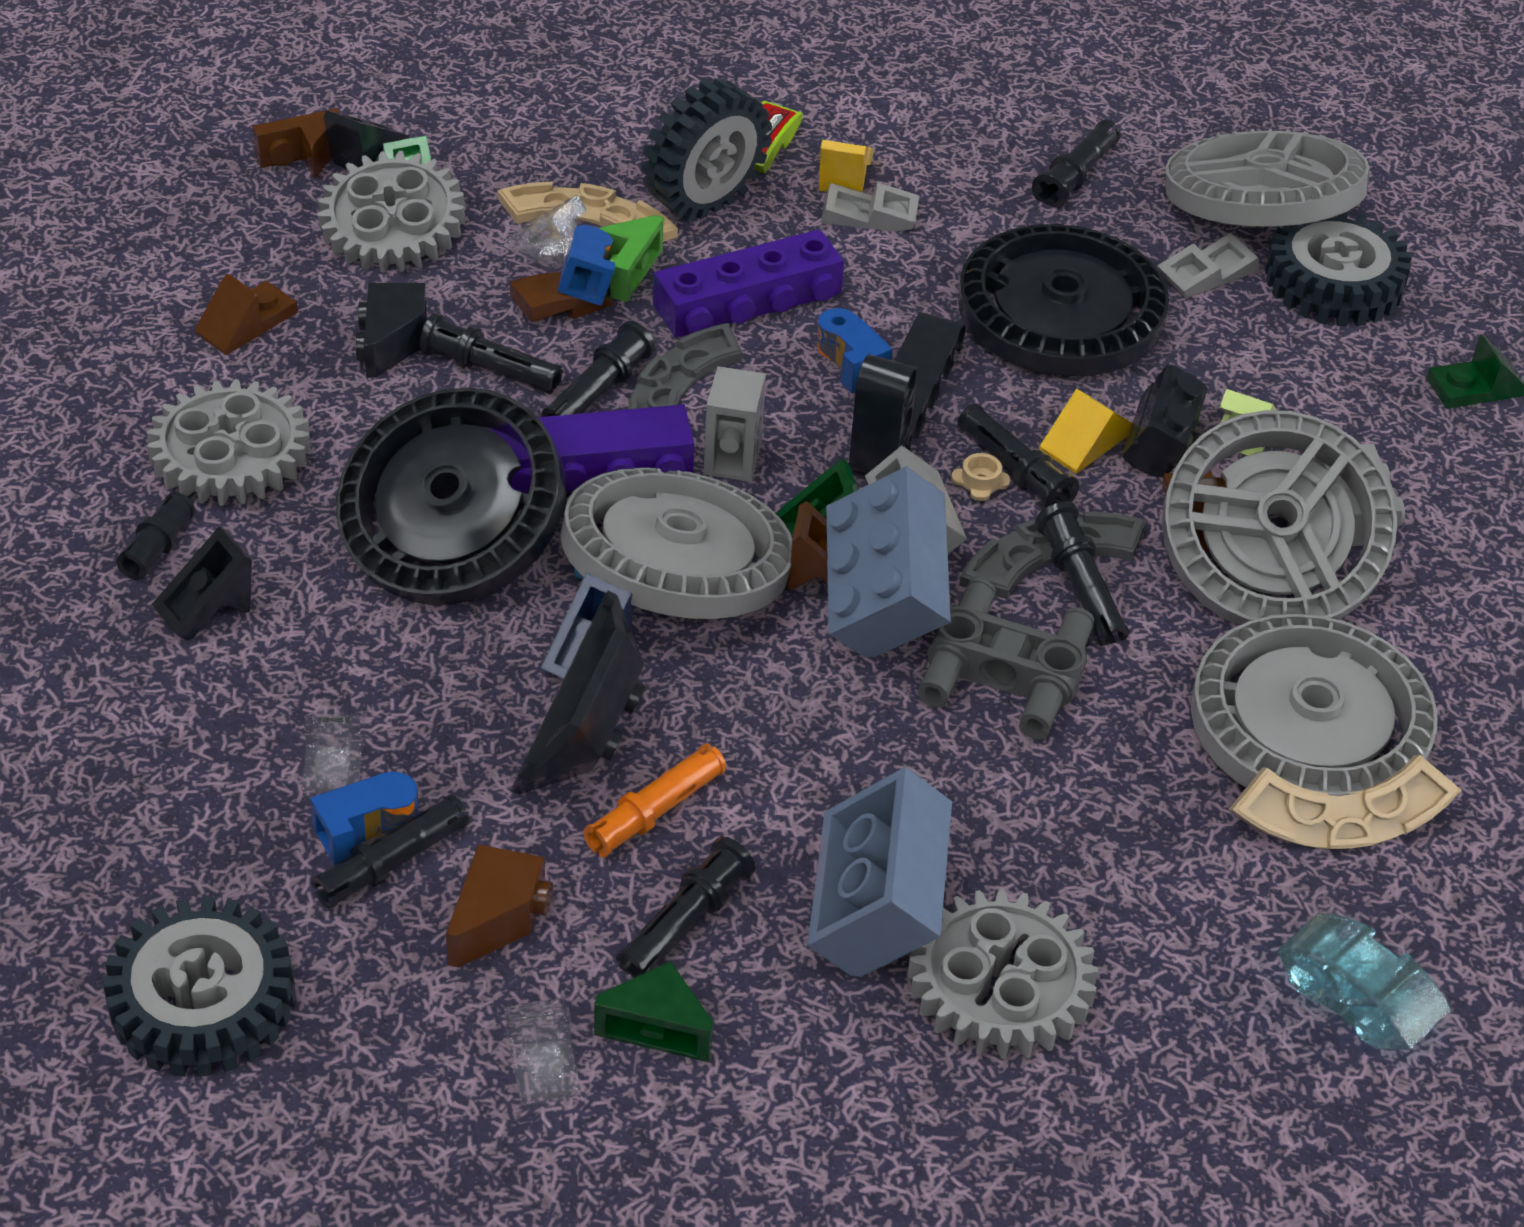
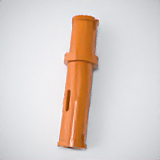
[583,743,726,858]

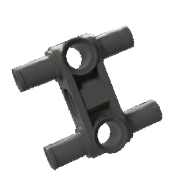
[918,578,1094,739]

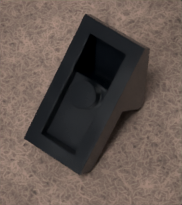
[323,110,410,169]
[152,526,252,640]

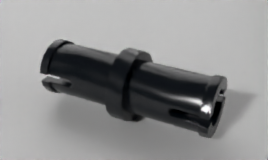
[116,492,195,580]

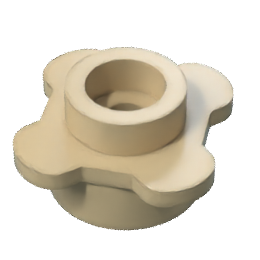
[951,453,1010,501]

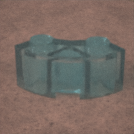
[1277,913,1451,1050]

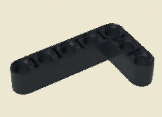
[849,312,966,475]

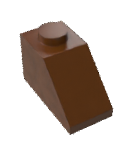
[446,844,553,968]

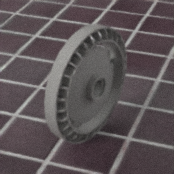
[1165,129,1369,228]
[1162,410,1397,625]
[560,468,792,619]
[1191,614,1437,796]

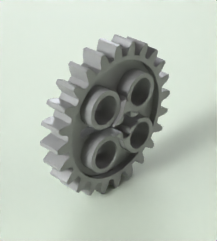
[317,151,466,272]
[147,379,311,506]
[907,889,1098,1059]

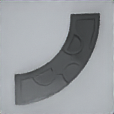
[628,323,743,409]
[959,512,1146,599]

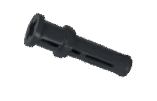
[1032,120,1121,209]
[419,313,563,395]
[542,321,655,417]
[957,403,1079,509]
[1034,501,1130,646]
[616,836,756,978]

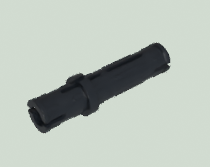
[311,794,469,909]

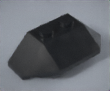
[510,590,645,794]

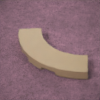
[498,182,678,242]
[1228,755,1462,849]

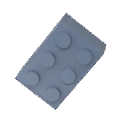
[826,466,951,657]
[807,766,952,977]

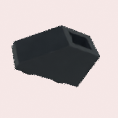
[356,283,427,377]

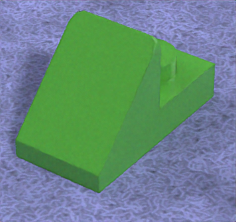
[599,215,664,302]

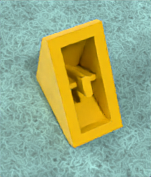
[1039,389,1132,474]

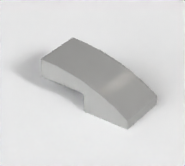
[821,182,919,231]
[1157,233,1259,297]

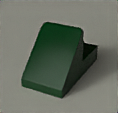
[1426,334,1524,409]

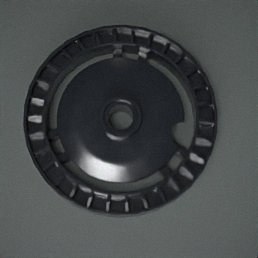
[958,224,1169,376]
[336,387,566,605]

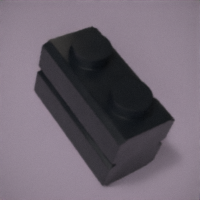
[1122,365,1207,478]

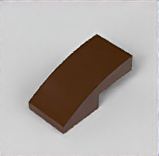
[510,272,614,322]

